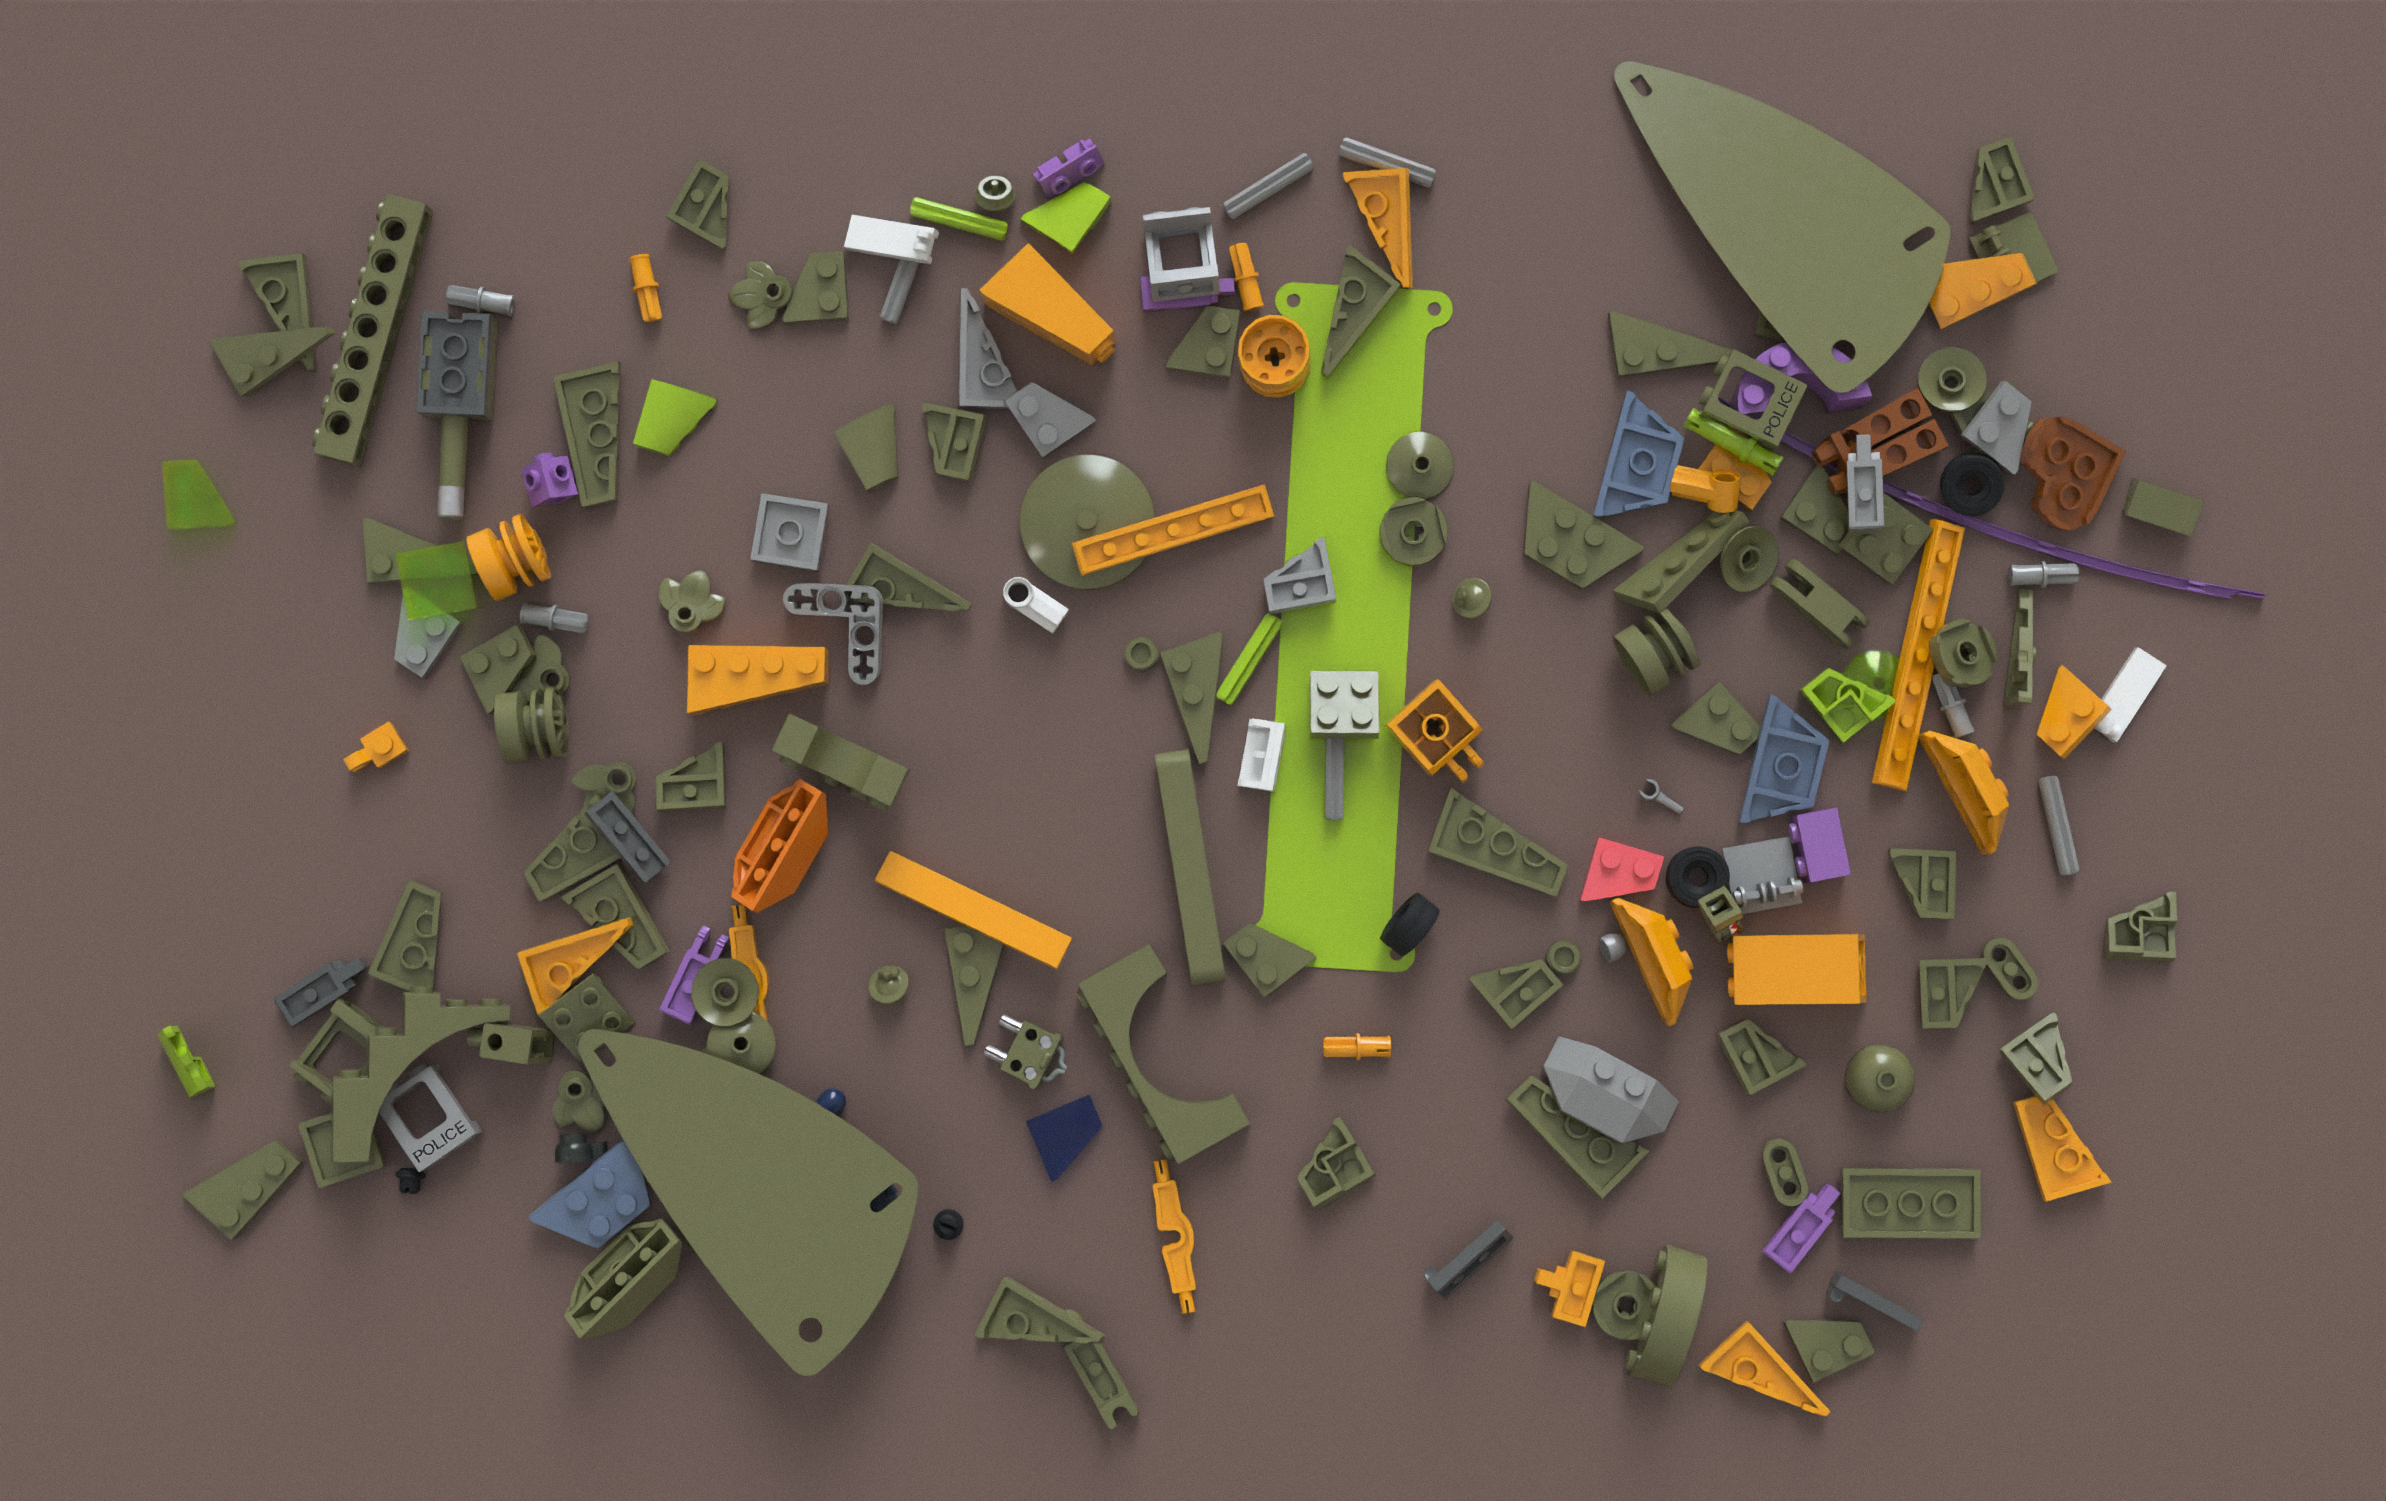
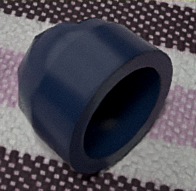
[816,1088,846,1116]

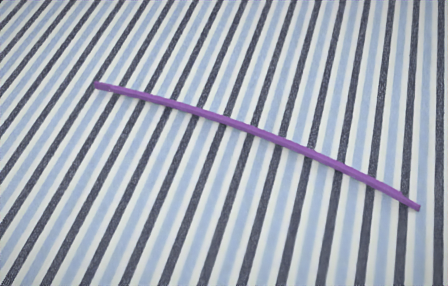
[1718,397,2266,599]

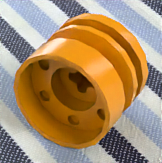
[1238,315,1311,398]
[467,514,551,601]

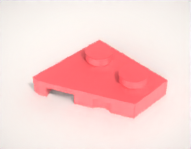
[1579,837,1664,902]

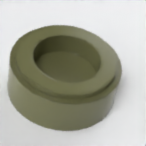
[1124,636,1158,671]
[1546,940,1581,974]

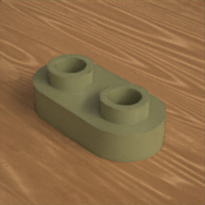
[1981,938,2038,1000]
[1761,1138,1808,1206]

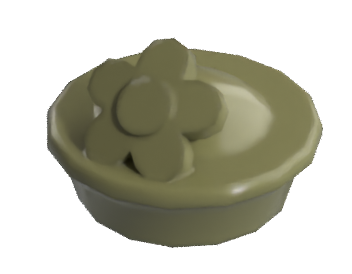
[974,176,1016,211]
[1452,577,1492,619]
[868,965,909,1005]

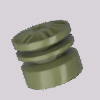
[1612,608,1700,697]
[494,687,569,764]

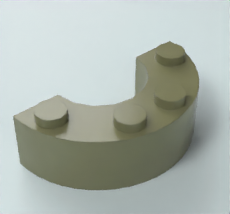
[772,713,911,812]
[1624,1244,1707,1388]

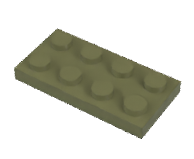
[1841,1168,1981,1239]

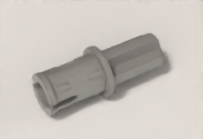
[446,285,515,316]
[2008,561,2079,588]
[520,602,589,633]
[1932,673,1975,738]

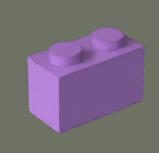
[1788,807,1851,883]

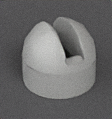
[1598,933,1627,963]

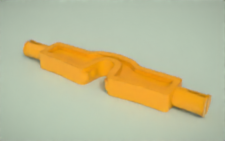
[729,904,770,1022]
[1152,1159,1196,1314]

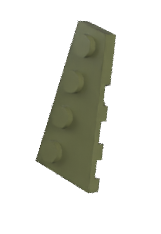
[553,361,621,509]
[1427,787,1568,897]

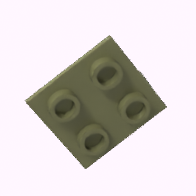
[1969,211,2059,282]
[538,973,635,1063]

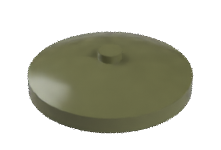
[1020,455,1155,590]

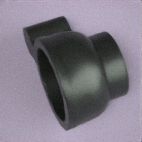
[554,1133,607,1163]

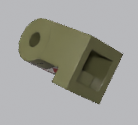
[1698,885,1743,944]

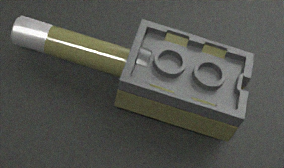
[416,311,498,519]

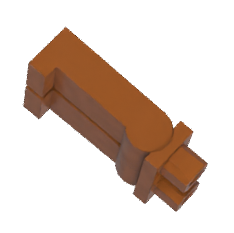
[1811,388,1949,496]

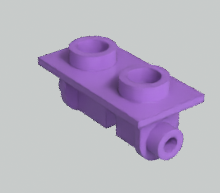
[1033,138,1105,200]

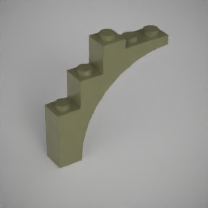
[331,986,510,1163]

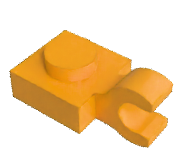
[343,721,409,773]

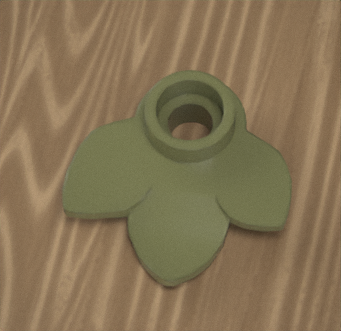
[728,261,793,329]
[659,570,726,633]
[512,635,570,701]
[571,762,636,813]
[553,1070,606,1133]

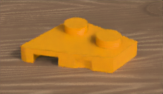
[2037,665,2112,759]

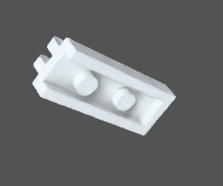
[844,215,939,264]
[2094,647,2167,743]

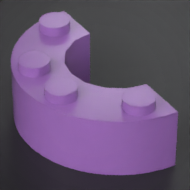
[1730,342,1872,420]

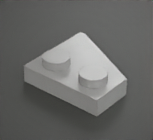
[1263,537,1336,615]

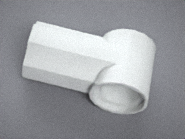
[1003,577,1069,634]

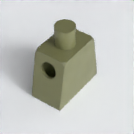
[467,1023,555,1065]

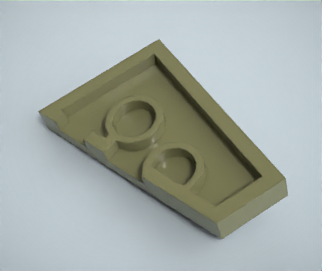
[523,793,620,902]
[561,863,670,969]
[368,880,442,992]
[181,1140,303,1240]

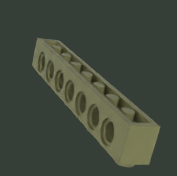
[312,194,433,468]

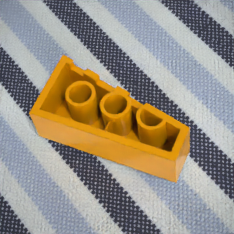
[687,645,830,716]

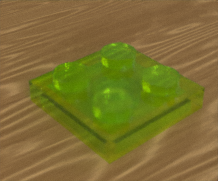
[395,541,477,620]

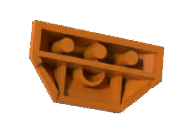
[731,779,829,913]

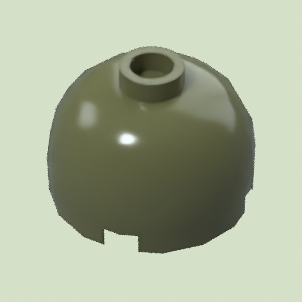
[1844,1044,1916,1113]

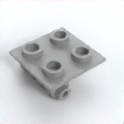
[1722,836,1803,914]

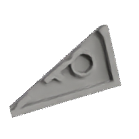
[958,288,1017,409]

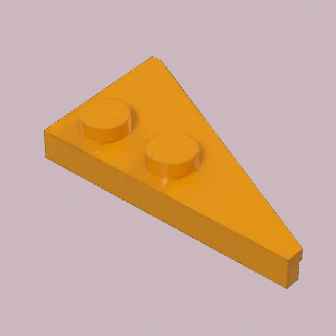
[1343,168,1413,288]
[517,917,633,1015]
[1698,1320,1830,1416]

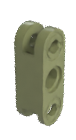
[1769,558,1870,649]

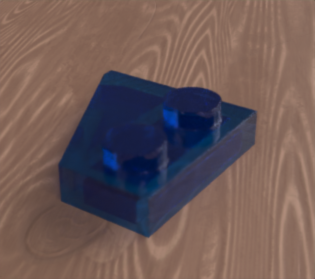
[1027,1094,1103,1182]

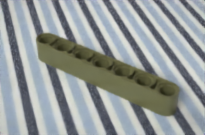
[1155,749,1226,986]

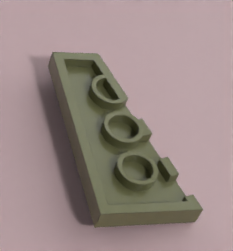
[1612,510,1749,614]
[1505,1075,1650,1199]

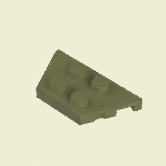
[1523,480,1644,590]

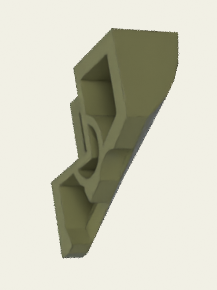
[833,403,898,494]
[2104,891,2178,962]
[1297,1116,1376,1211]

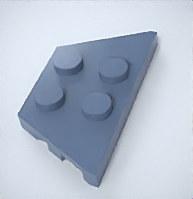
[1593,390,1685,518]
[1738,694,1830,823]
[528,1139,651,1249]

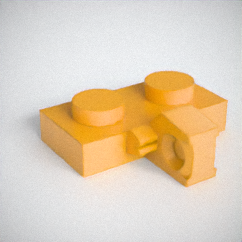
[1533,1250,1605,1327]

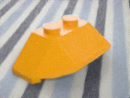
[1918,731,2009,855]
[1609,898,1694,1026]

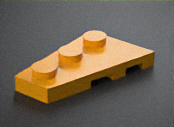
[1929,253,2037,329]
[2013,1095,2112,1202]

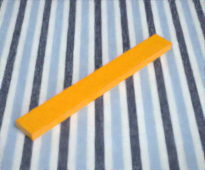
[1872,519,1965,791]

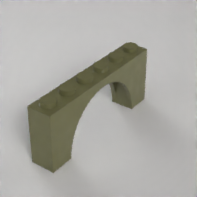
[1076,944,1250,1164]

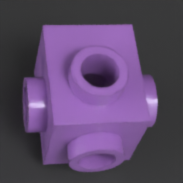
[522,453,578,507]

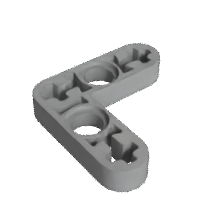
[783,583,883,685]

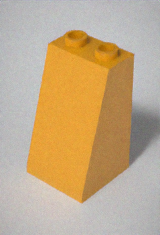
[979,243,1116,366]
[1727,934,1867,1005]

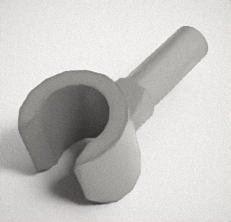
[1639,779,1684,815]

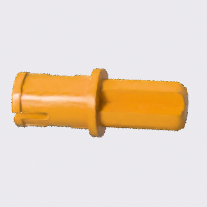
[1228,243,1264,312]
[629,254,662,322]
[1323,1033,1391,1061]

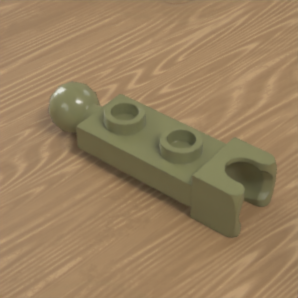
[1063,1309,1140,1430]

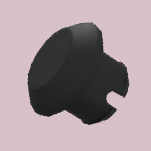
[395,1168,426,1194]
[933,1209,964,1240]

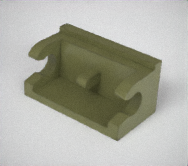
[2122,478,2204,536]

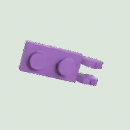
[659,925,730,1025]

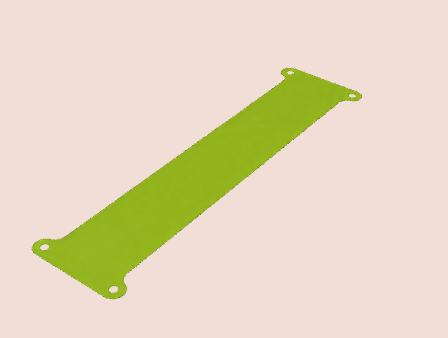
[1255,282,1453,972]

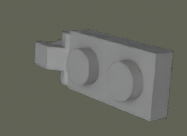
[1847,434,1884,531]

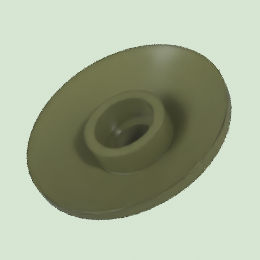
[1918,347,1987,412]
[1386,432,1454,499]
[1720,526,1779,592]
[691,958,759,1026]
[707,1012,776,1074]

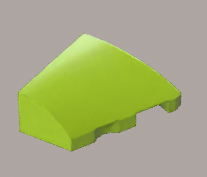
[1020,182,1112,254]
[633,379,718,456]
[1798,668,1896,743]
[157,1025,215,1099]

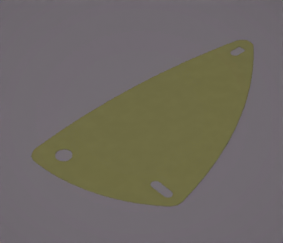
[1614,61,1951,393]
[578,1029,919,1376]

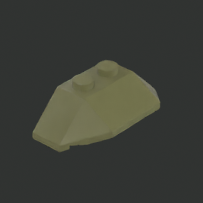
[564,1219,682,1341]

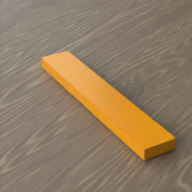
[1071,484,1275,576]
[875,851,1073,970]

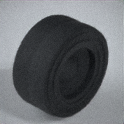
[1940,453,2004,516]
[1666,846,1730,908]
[1380,893,1440,957]

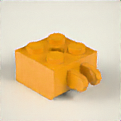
[1384,679,1484,783]

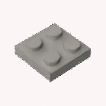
[750,493,830,572]

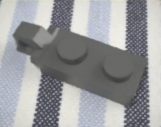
[273,957,369,1028]

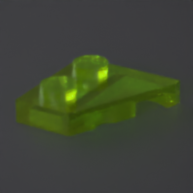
[162,459,236,530]

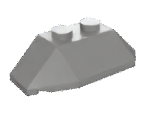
[1543,1036,1679,1144]

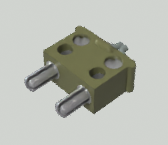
[984,1014,1068,1089]

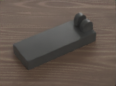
[584,791,671,885]
[1424,1220,1513,1300]
[1826,1272,1924,1332]

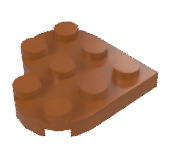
[2020,417,2126,531]

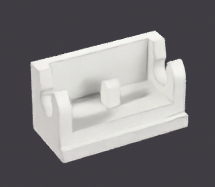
[1237,718,1287,793]

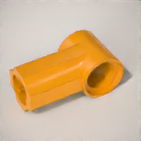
[1670,465,1741,513]

